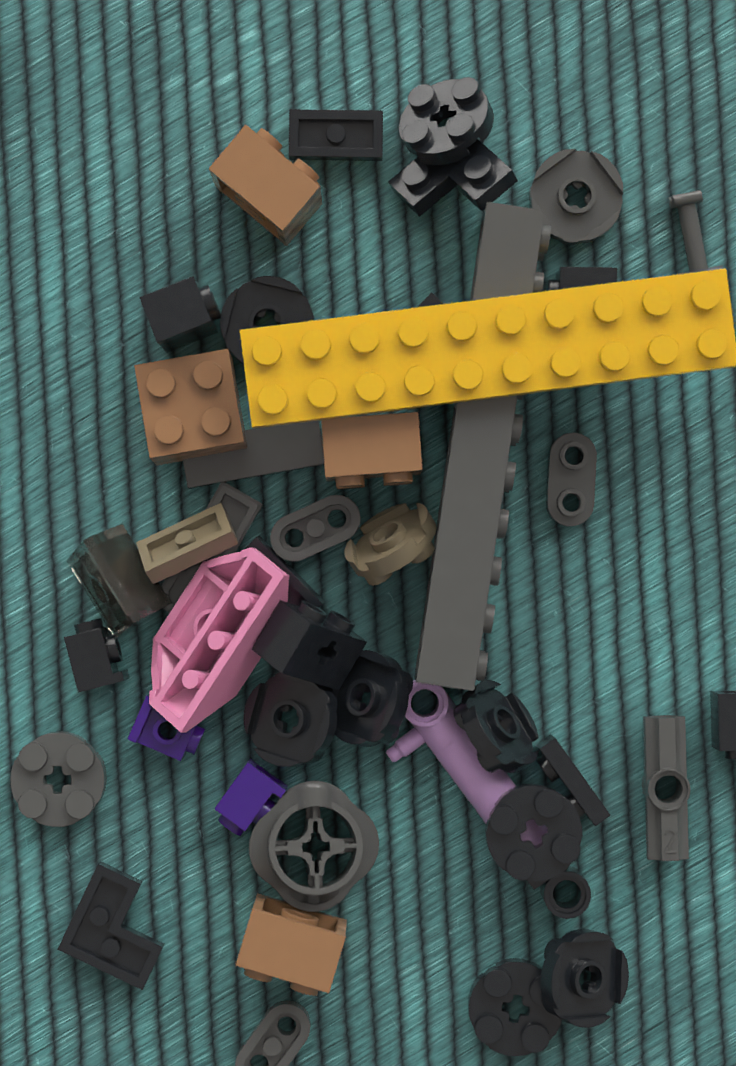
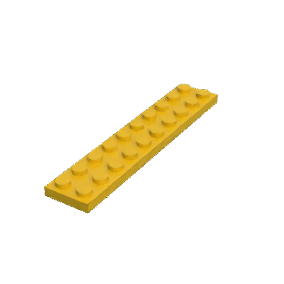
[240,268,736,428]

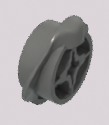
[249,781,379,912]

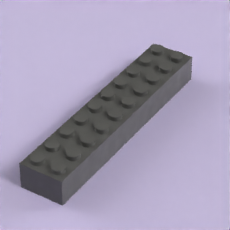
[414,202,551,691]

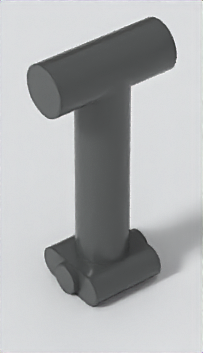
[668,190,724,275]

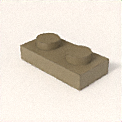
[136,503,239,584]

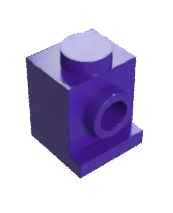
[127,694,206,761]
[214,758,288,836]

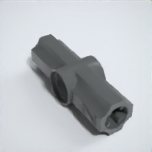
[641,715,691,861]

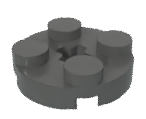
[529,149,623,246]
[10,731,107,827]

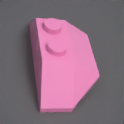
[149,547,289,733]

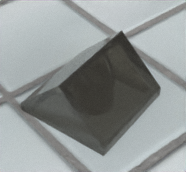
[67,524,171,637]

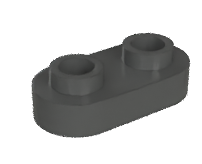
[546,433,597,527]
[270,495,360,561]
[235,1000,311,1066]

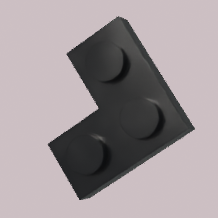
[388,139,518,217]
[57,861,165,990]

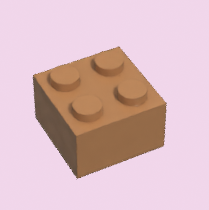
[209,125,322,246]
[134,349,247,466]
[321,412,422,489]
[235,894,347,996]

